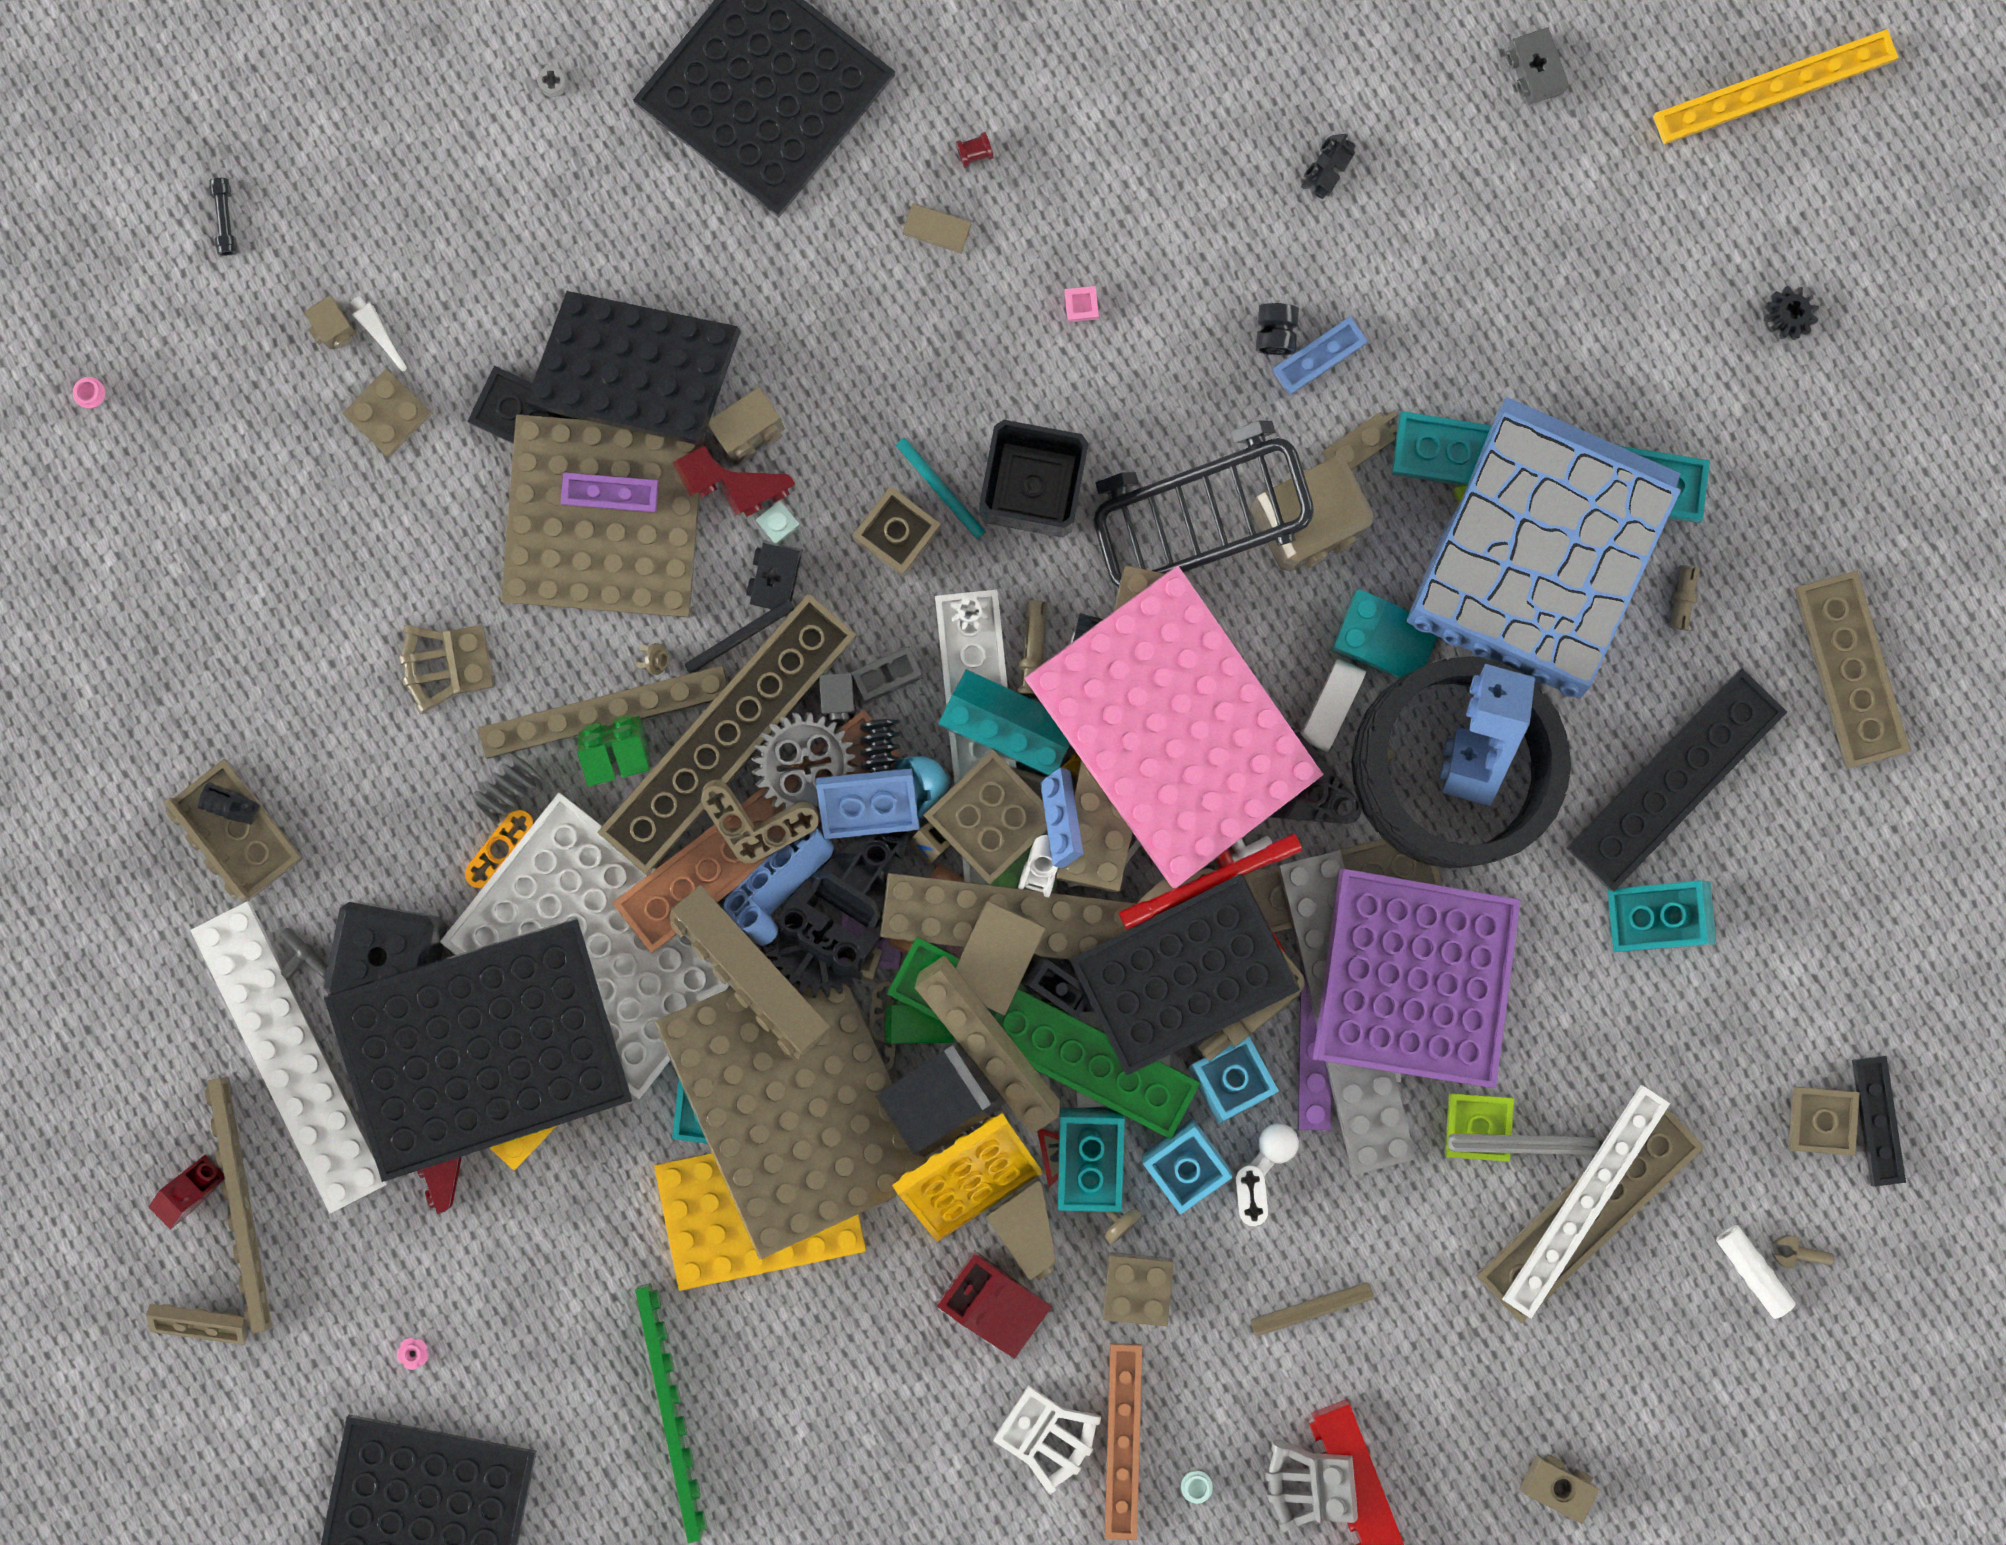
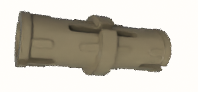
[1668,565,1700,631]

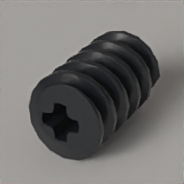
[860,719,900,773]

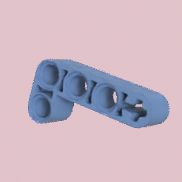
[723,827,834,946]

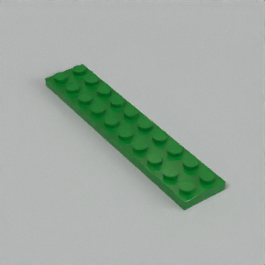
[887,937,1200,1139]

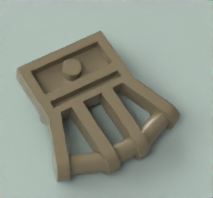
[399,625,494,714]

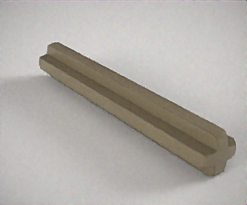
[1251,1282,1374,1336]

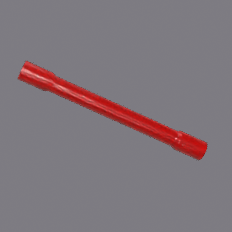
[1118,834,1302,930]

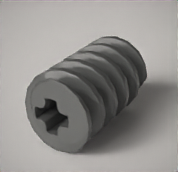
[474,754,543,824]

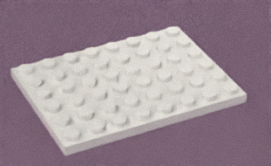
[440,793,730,1099]

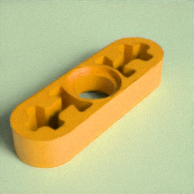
[465,810,535,888]

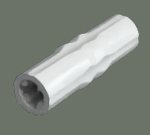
[1716,1225,1796,1319]

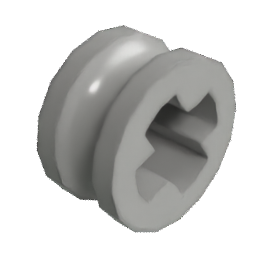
[537,66,567,97]

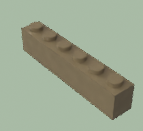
[669,885,830,1059]
[914,955,1060,1134]

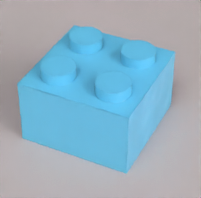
[1188,1037,1279,1125]
[1142,1118,1232,1215]

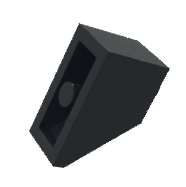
[1020,954,1089,1019]

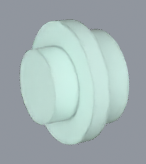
[1181,1470,1213,1504]

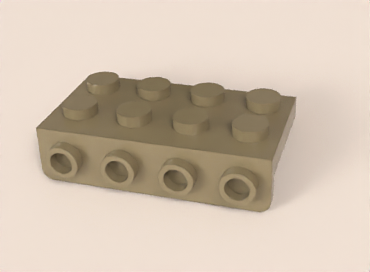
[164,759,303,901]

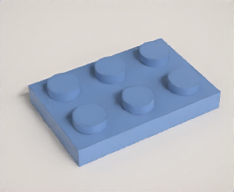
[816,769,919,839]

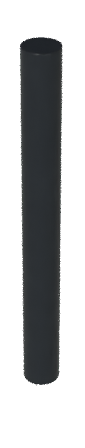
[685,599,794,673]

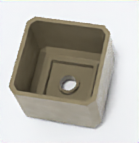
[1250,454,1374,572]

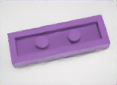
[561,473,659,513]

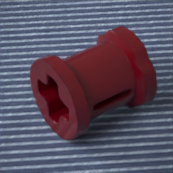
[956,132,994,168]

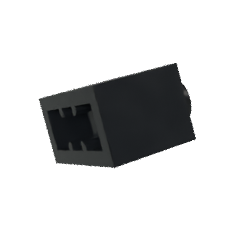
[746,541,803,609]

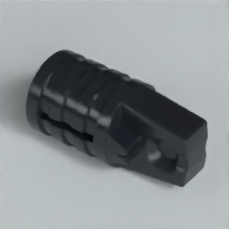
[198,782,260,825]

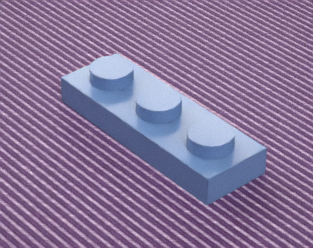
[1272,316,1368,396]
[1040,767,1083,869]

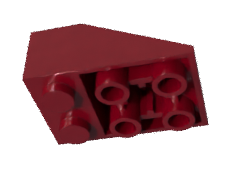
[937,1250,1052,1359]

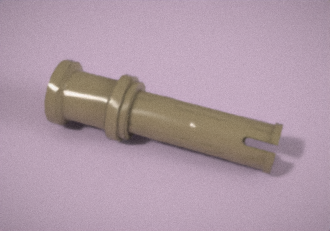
[1017,600,1047,697]

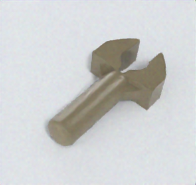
[1772,1235,1834,1269]

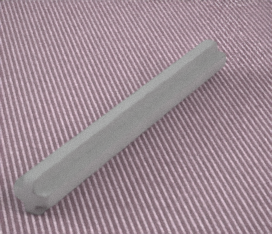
[1448,1134,1599,1155]

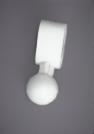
[1236,1123,1299,1226]

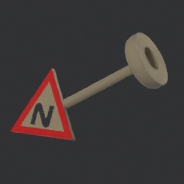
[1037,1128,1143,1245]

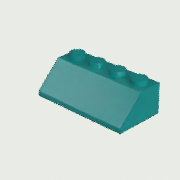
[938,669,1070,777]

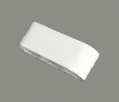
[1301,657,1366,753]

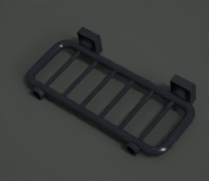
[1094,420,1314,588]

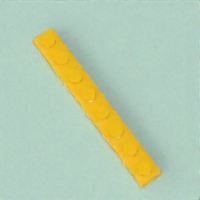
[1653,29,1899,145]

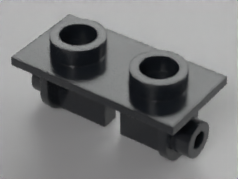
[1301,133,1356,199]

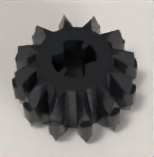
[1764,286,1819,340]

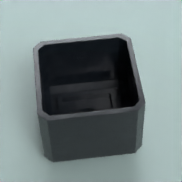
[979,419,1089,538]
[324,902,448,994]
[876,1042,1006,1158]

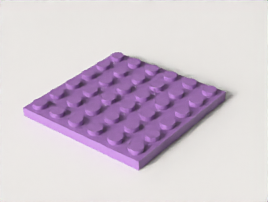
[1313,869,1521,1088]

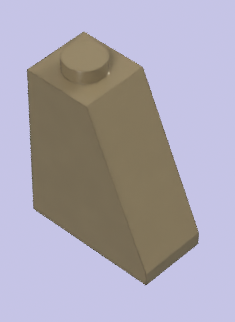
[986,1178,1056,1280]

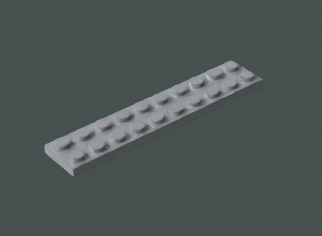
[1277,850,1416,1175]

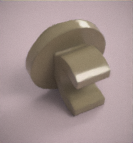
[635,643,669,675]

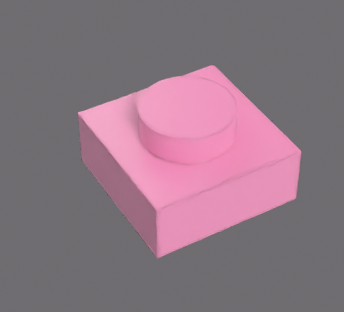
[1064,286,1099,323]

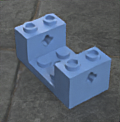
[1439,664,1535,806]

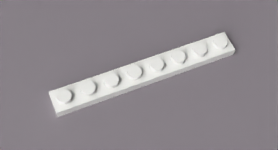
[1502,1085,1670,1319]

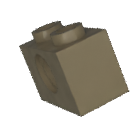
[1519,1454,1600,1524]

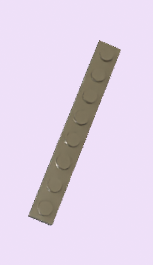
[478,666,728,759]
[205,1077,272,1334]

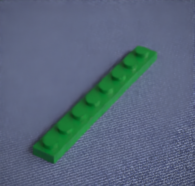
[635,1283,707,1544]

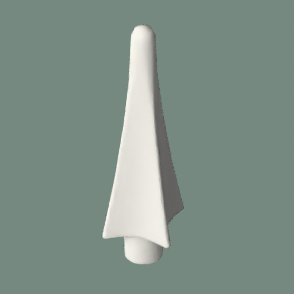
[350,296,407,372]

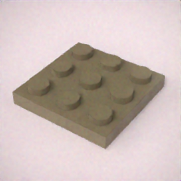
[923,749,1047,885]

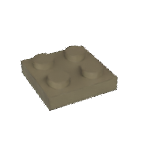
[342,369,432,458]
[1788,1086,1860,1156]

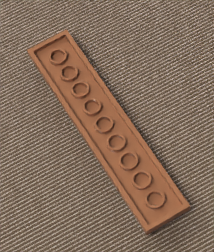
[612,710,902,954]

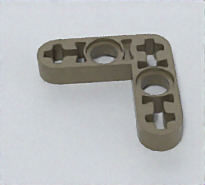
[701,780,819,863]

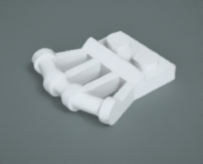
[993,1385,1101,1495]

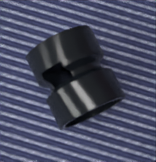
[1256,303,1299,355]

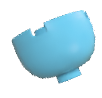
[894,756,950,819]

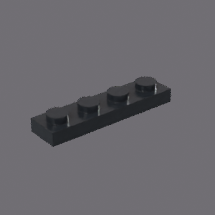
[1852,1055,1906,1187]

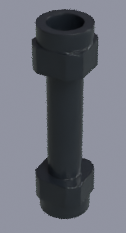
[209,178,237,256]

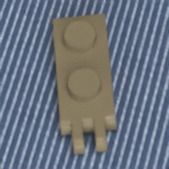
[1322,410,1398,470]

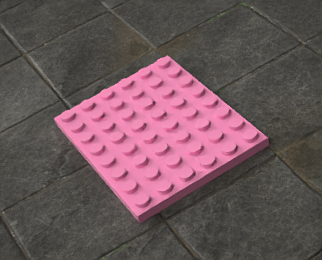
[1024,566,1323,888]

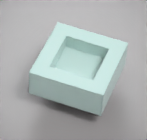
[756,500,800,544]

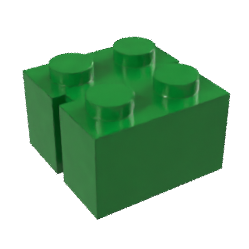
[577,715,651,787]

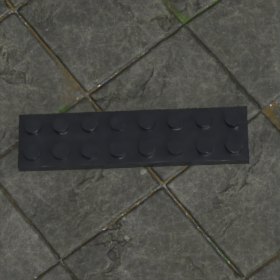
[1566,668,1787,892]

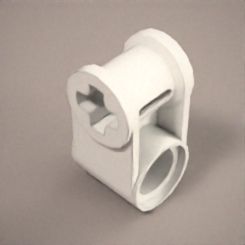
[1018,835,1058,898]

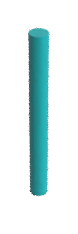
[895,437,986,539]

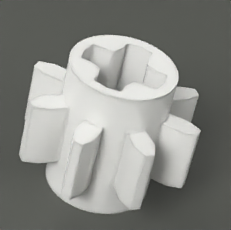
[951,592,989,631]

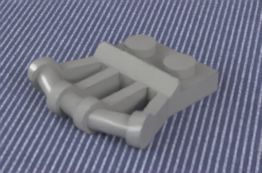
[1265,1440,1358,1532]

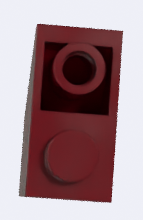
[148,1155,225,1230]

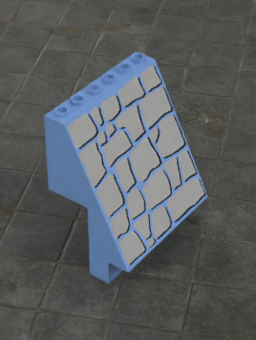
[1406,397,1681,699]

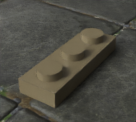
[146,1304,248,1345]

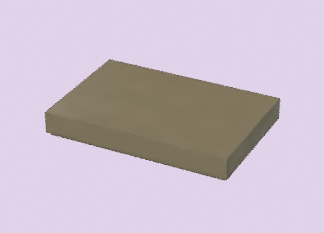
[955,900,1046,1015]

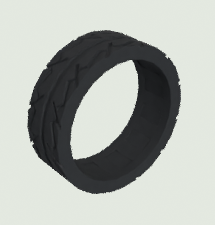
[1351,656,1571,869]

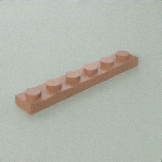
[1104,1343,1142,1540]

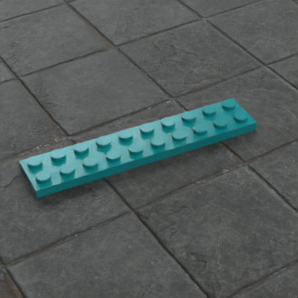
[1391,411,1710,523]

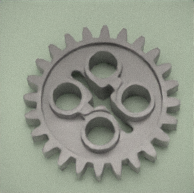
[752,712,856,816]

